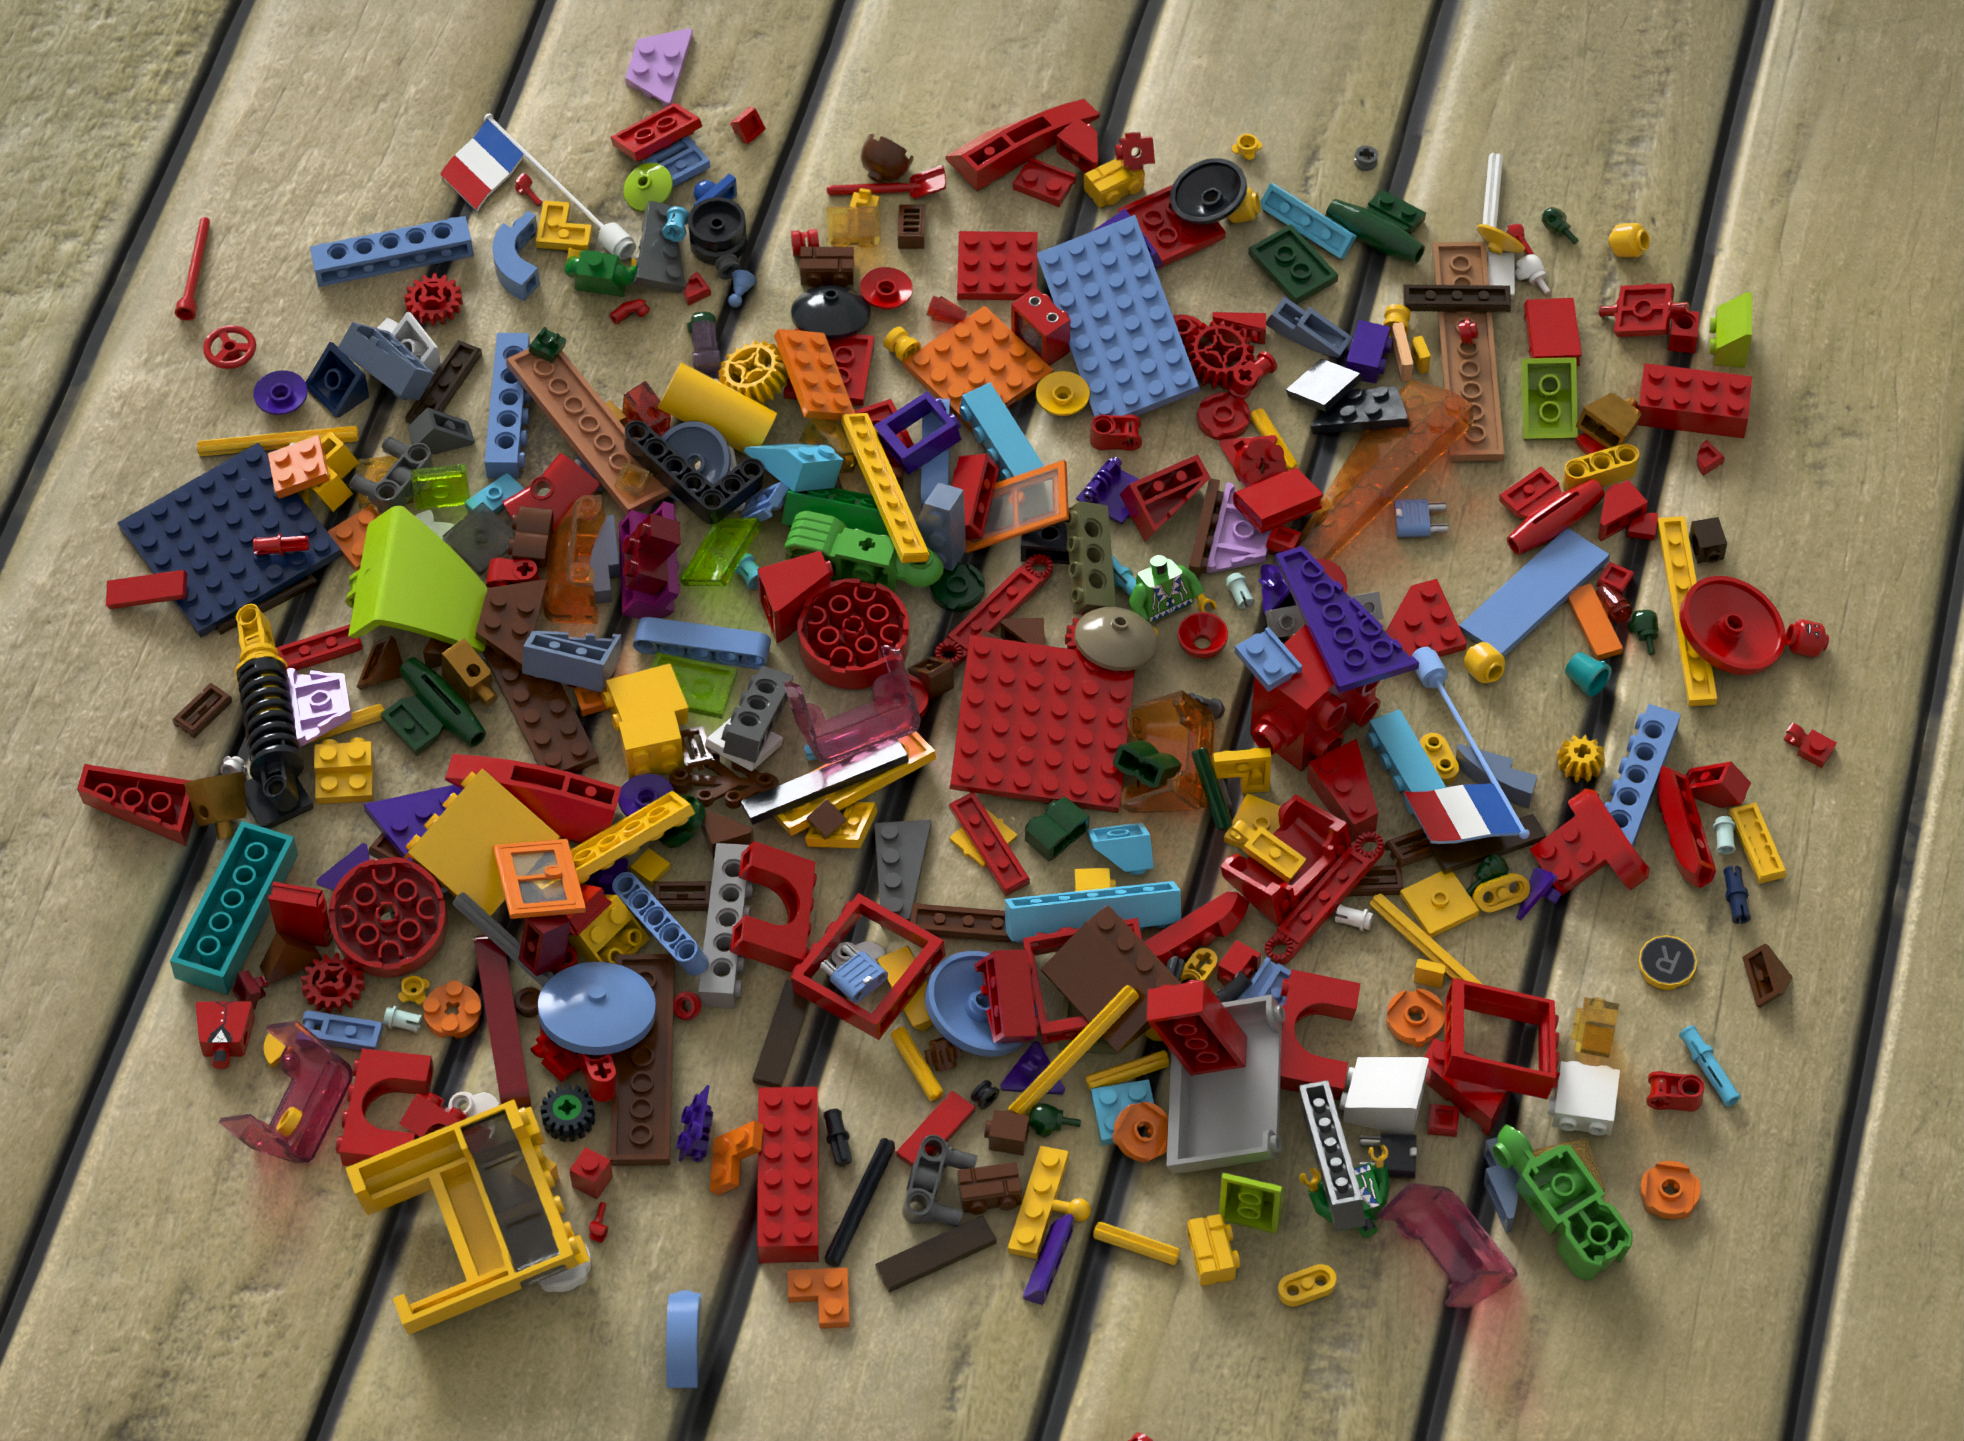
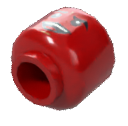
[1785,619,1829,658]

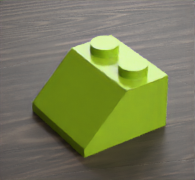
[1709,292,1752,368]

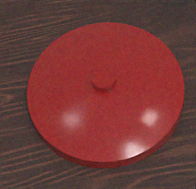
[1679,576,1786,675]

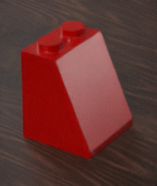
[757,551,833,643]

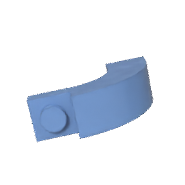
[492,211,540,301]
[666,1290,702,1388]

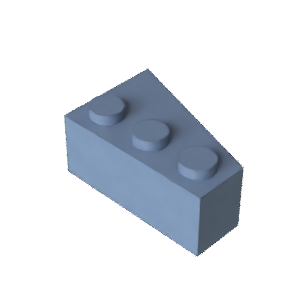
[338,322,434,401]
[916,482,966,571]
[522,631,621,692]

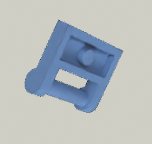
[642,136,710,187]

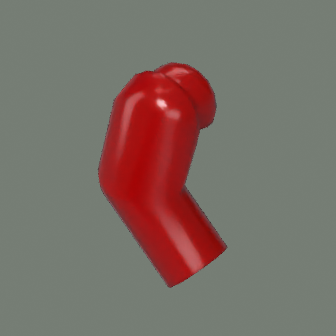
[609,298,650,325]

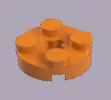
[423,980,482,1039]
[1386,989,1445,1047]
[1112,1102,1168,1163]
[1640,1161,1701,1219]

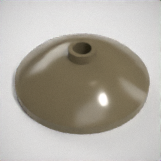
[1074,607,1158,671]

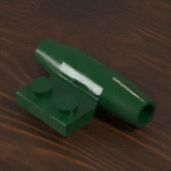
[1326,189,1426,264]
[381,657,486,756]

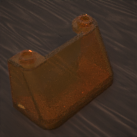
[543,495,606,624]
[1120,690,1215,813]

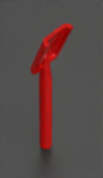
[826,165,946,199]

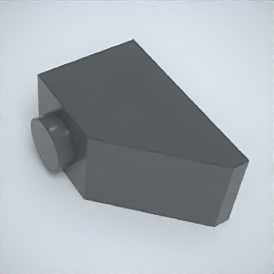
[407,408,475,454]

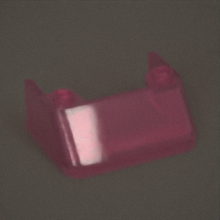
[783,645,921,764]
[219,1020,353,1164]
[1377,1183,1518,1308]

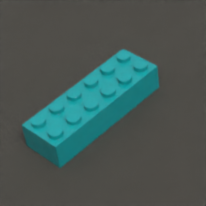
[170,821,298,995]

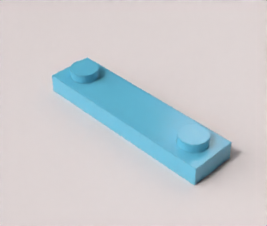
[1261,183,1357,259]

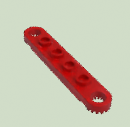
[935,554,1053,668]
[1264,831,1385,965]

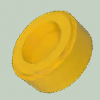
[276,1107,302,1137]

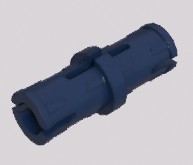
[1723,865,1751,924]

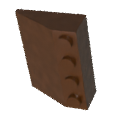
[1041,905,1181,1054]

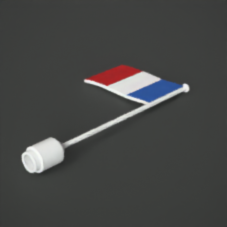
[440,114,636,260]

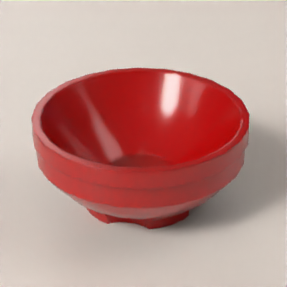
[1177,612,1228,659]

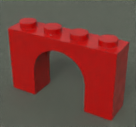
[730,841,817,973]
[1280,969,1361,1100]
[336,1048,434,1166]

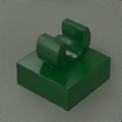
[529,327,566,363]

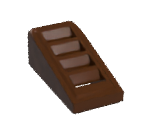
[898,204,925,249]

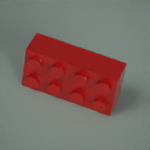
[1637,363,1752,438]
[1147,980,1247,1076]

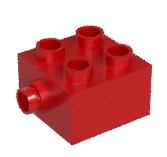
[1250,624,1381,772]

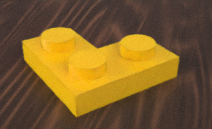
[536,201,592,251]
[1213,748,1272,794]
[805,802,878,849]

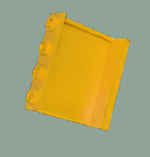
[403,768,560,916]

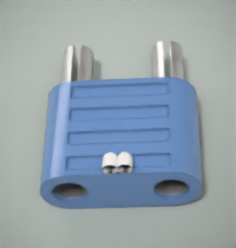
[1394,499,1449,538]
[820,943,888,1003]

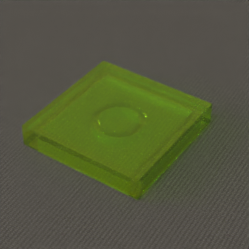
[411,464,471,510]

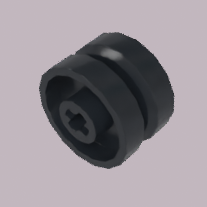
[688,197,747,265]

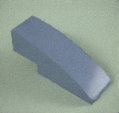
[1266,296,1353,358]
[588,515,621,604]
[1456,744,1538,809]
[1484,1137,1519,1233]

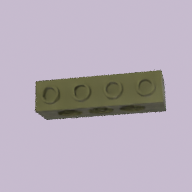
[1064,501,1116,615]

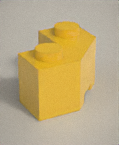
[310,432,359,512]

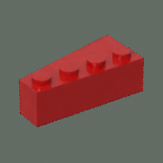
[77,764,195,846]

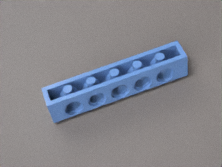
[310,216,474,287]
[485,333,531,479]
[1605,704,1681,847]

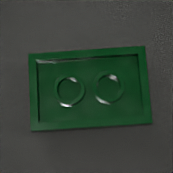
[1248,224,1338,305]

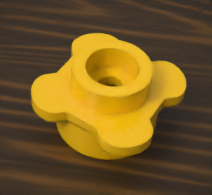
[1232,134,1262,160]
[398,976,430,1005]

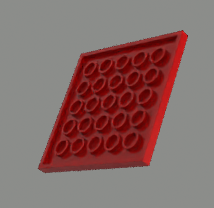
[949,635,1135,813]

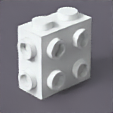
[1548,1061,1620,1136]

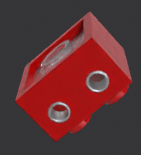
[1011,287,1071,366]

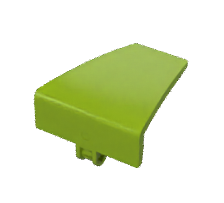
[345,506,487,653]

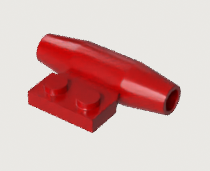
[1499,466,1605,555]

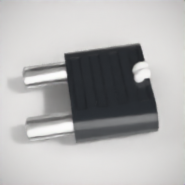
[1359,1133,1417,1179]

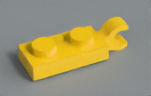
[1230,820,1307,884]

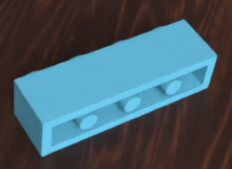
[959,382,1044,481]
[1366,709,1446,822]

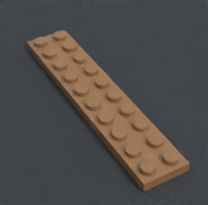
[1432,242,1504,461]

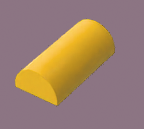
[658,362,777,456]

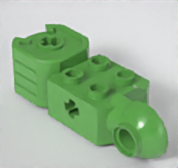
[784,511,944,593]
[1492,1125,1633,1281]

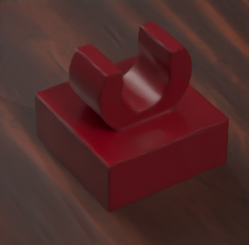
[233,970,269,1010]

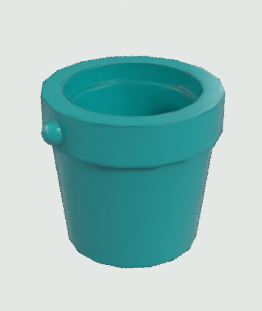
[1565,652,1612,697]

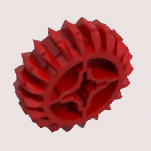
[1184,320,1255,390]

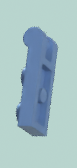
[297,1011,384,1051]

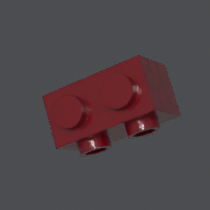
[518,914,571,976]

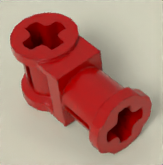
[1227,351,1278,400]

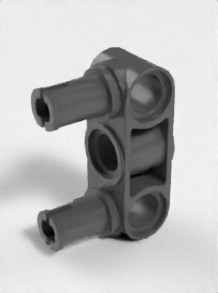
[350,436,433,514]
[902,1135,978,1227]

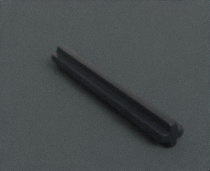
[825,1138,895,1267]

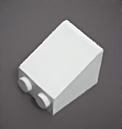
[1339,1057,1429,1134]

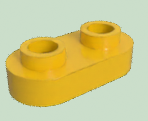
[1419,733,1459,785]
[1473,873,1530,913]
[1278,1264,1336,1307]

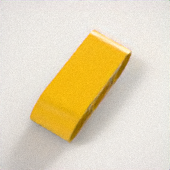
[1562,444,1639,491]

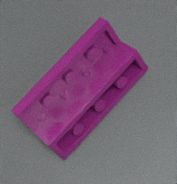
[618,501,680,619]

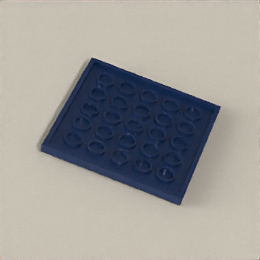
[118,443,343,638]

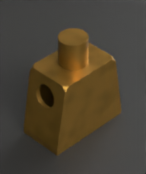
[1576,393,1642,449]
[442,638,498,707]
[184,772,247,840]

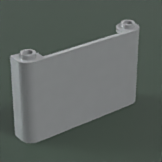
[1166,995,1285,1175]

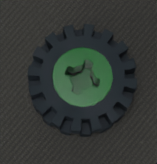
[541,1084,595,1142]

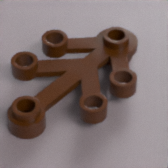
[669,751,779,809]

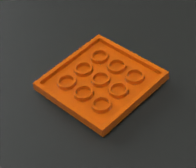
[903,306,1054,432]

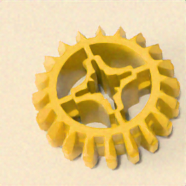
[718,340,789,405]

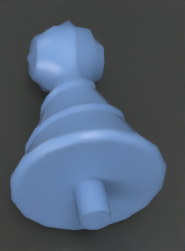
[728,270,757,308]

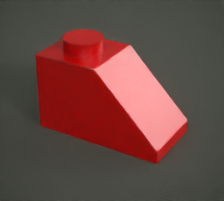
[1056,118,1098,173]
[1598,480,1648,542]
[1686,761,1751,808]

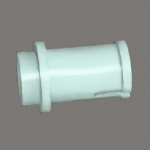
[1225,573,1255,610]
[1713,816,1736,855]
[383,1006,422,1033]

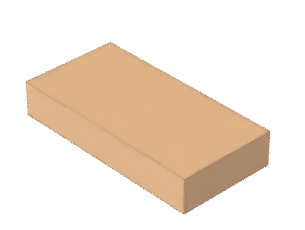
[1391,322,1413,382]

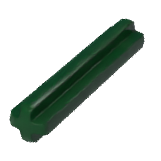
[1191,748,1233,830]

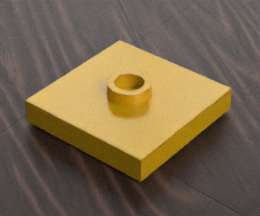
[1224,793,1281,849]
[1400,871,1480,938]

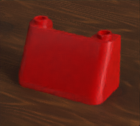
[1220,794,1352,926]

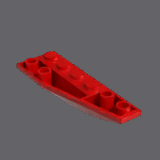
[945,99,1100,191]
[445,754,622,844]

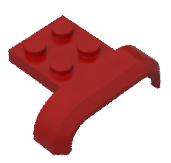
[1530,788,1650,896]

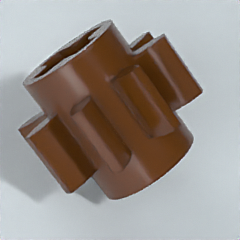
[924,1037,962,1071]

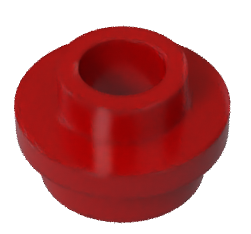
[1459,318,1478,345]
[673,991,702,1020]

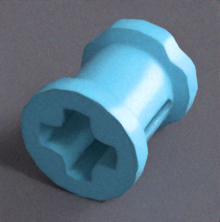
[662,207,689,242]
[732,553,759,590]

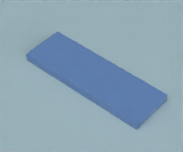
[1459,528,1610,657]

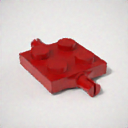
[1599,283,1689,337]

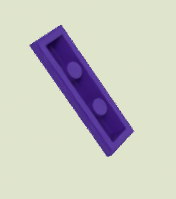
[1023,1214,1074,1305]

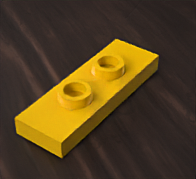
[1728,802,1787,884]

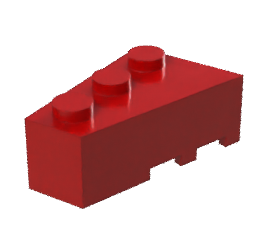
[1120,454,1210,542]
[1307,739,1378,843]
[974,950,1039,1043]
[1424,1038,1511,1136]

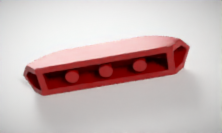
[1657,766,1716,888]
[1143,891,1249,966]

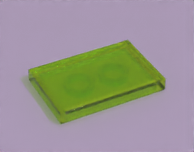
[679,518,762,586]
[651,652,737,719]

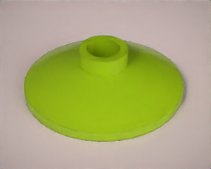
[623,163,673,212]

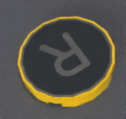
[1638,935,1697,990]

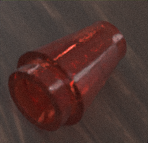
[926,296,968,325]
[1596,584,1633,623]

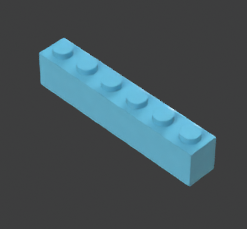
[1005,881,1181,944]

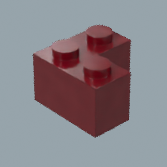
[622,513,681,596]

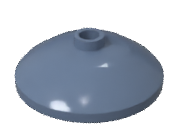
[653,421,731,501]

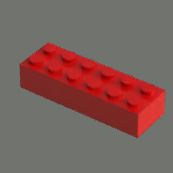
[757,1087,819,1263]

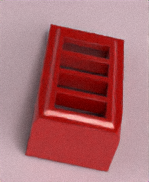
[1212,312,1266,344]

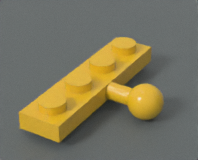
[1008,1146,1091,1259]

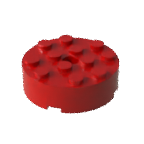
[797,578,910,689]
[329,857,448,978]

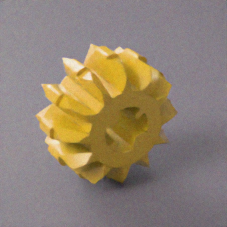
[1557,734,1605,783]

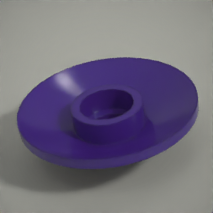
[253,370,308,415]
[618,774,674,817]

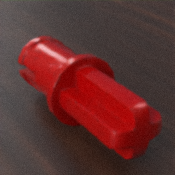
[253,534,310,556]

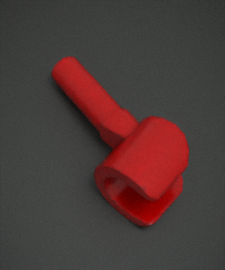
[515,173,542,207]
[1506,224,1534,255]
[589,1202,608,1243]

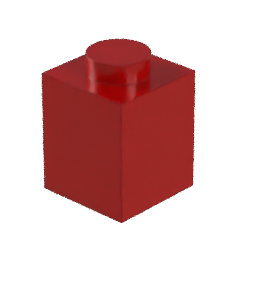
[569,1147,613,1199]

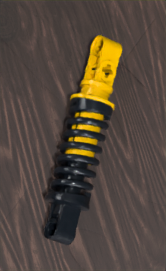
[235,604,304,812]

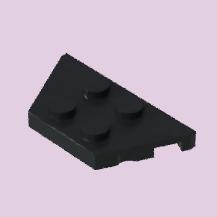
[1310,386,1411,434]

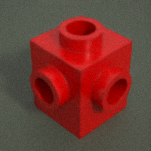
[1115,132,1155,170]

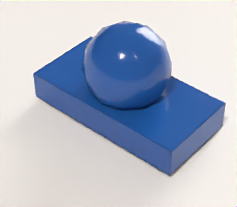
[693,173,737,206]

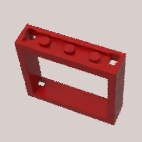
[791,893,946,1040]
[1023,917,1143,1045]
[1444,978,1560,1100]

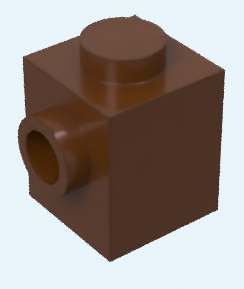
[984,1110,1029,1156]

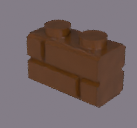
[800,247,854,287]
[957,1162,1022,1215]

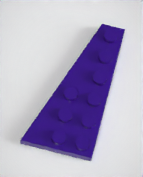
[1275,546,1419,693]
[364,785,462,864]

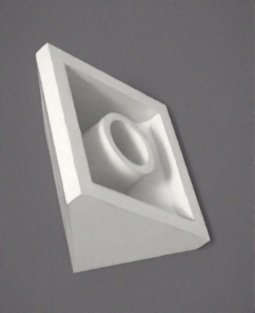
[391,312,441,374]

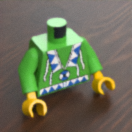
[1129,555,1217,637]

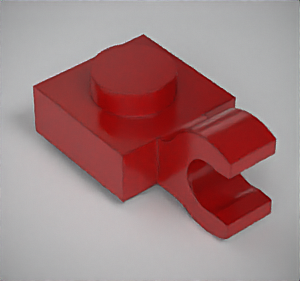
[1783,723,1837,768]
[530,1033,581,1083]

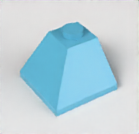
[1087,822,1154,875]

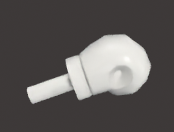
[1515,254,1551,295]

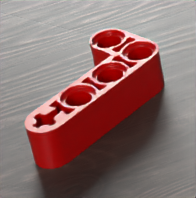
[540,1025,616,1102]

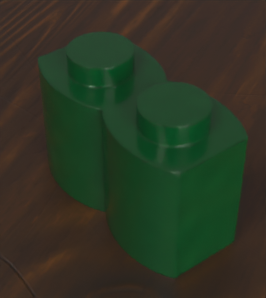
[1113,740,1182,788]
[1025,796,1090,861]

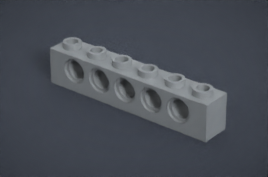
[698,843,754,1009]

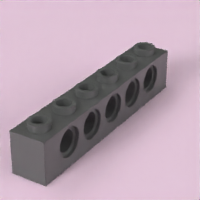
[1299,1080,1365,1231]

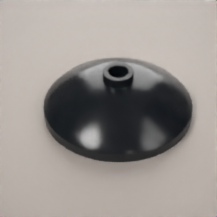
[1170,158,1247,225]
[791,285,871,339]

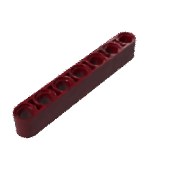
[474,935,532,1112]

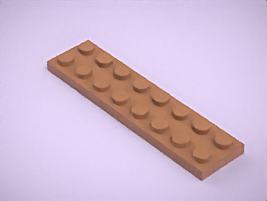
[506,348,672,516]

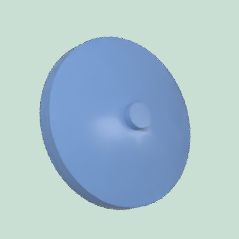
[925,951,1037,1057]
[538,962,656,1055]

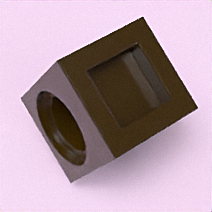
[1689,517,1727,564]

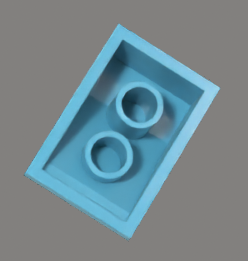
[744,443,844,492]

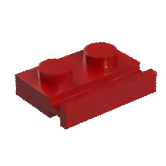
[1013,157,1076,207]

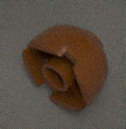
[861,134,914,183]

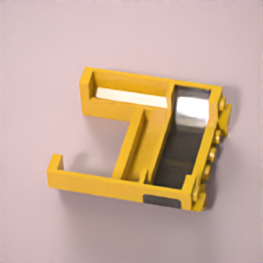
[345,1100,590,1335]

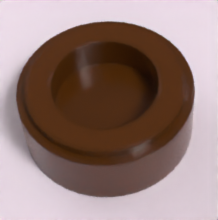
[514,987,540,1017]

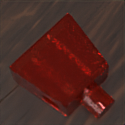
[623,381,671,437]

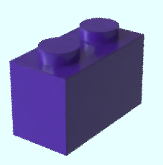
[1346,320,1393,384]

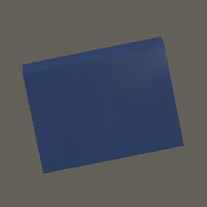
[305,342,370,417]

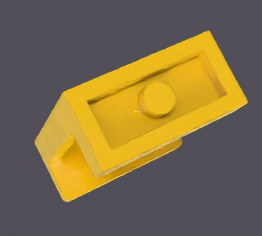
[602,663,688,731]

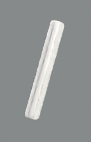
[1483,153,1503,228]

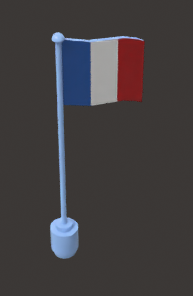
[1403,647,1530,844]

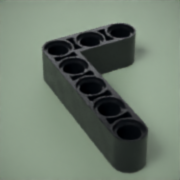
[624,420,764,524]

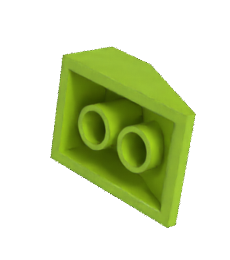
[1520,358,1578,439]
[1219,1173,1286,1234]

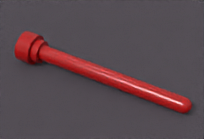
[174,217,210,321]

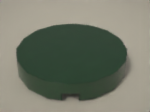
[930,562,984,612]
[658,795,705,848]

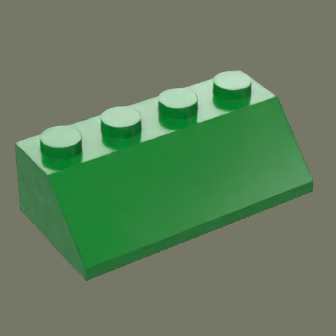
[782,487,890,536]

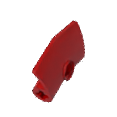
[502,453,600,532]

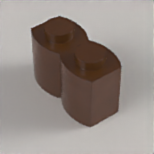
[508,506,554,567]

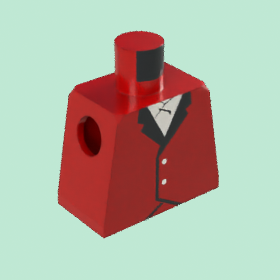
[196,1001,255,1069]

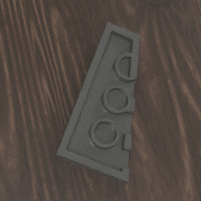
[633,201,685,293]
[874,820,931,927]

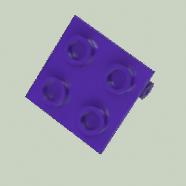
[1076,457,1140,524]
[676,1085,713,1162]

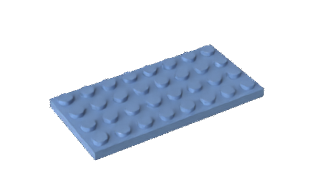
[1036,215,1201,417]

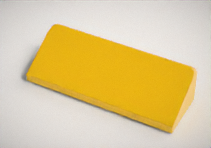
[877,946,933,1032]

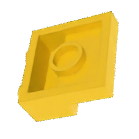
[314,737,374,804]

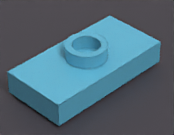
[465,472,524,524]

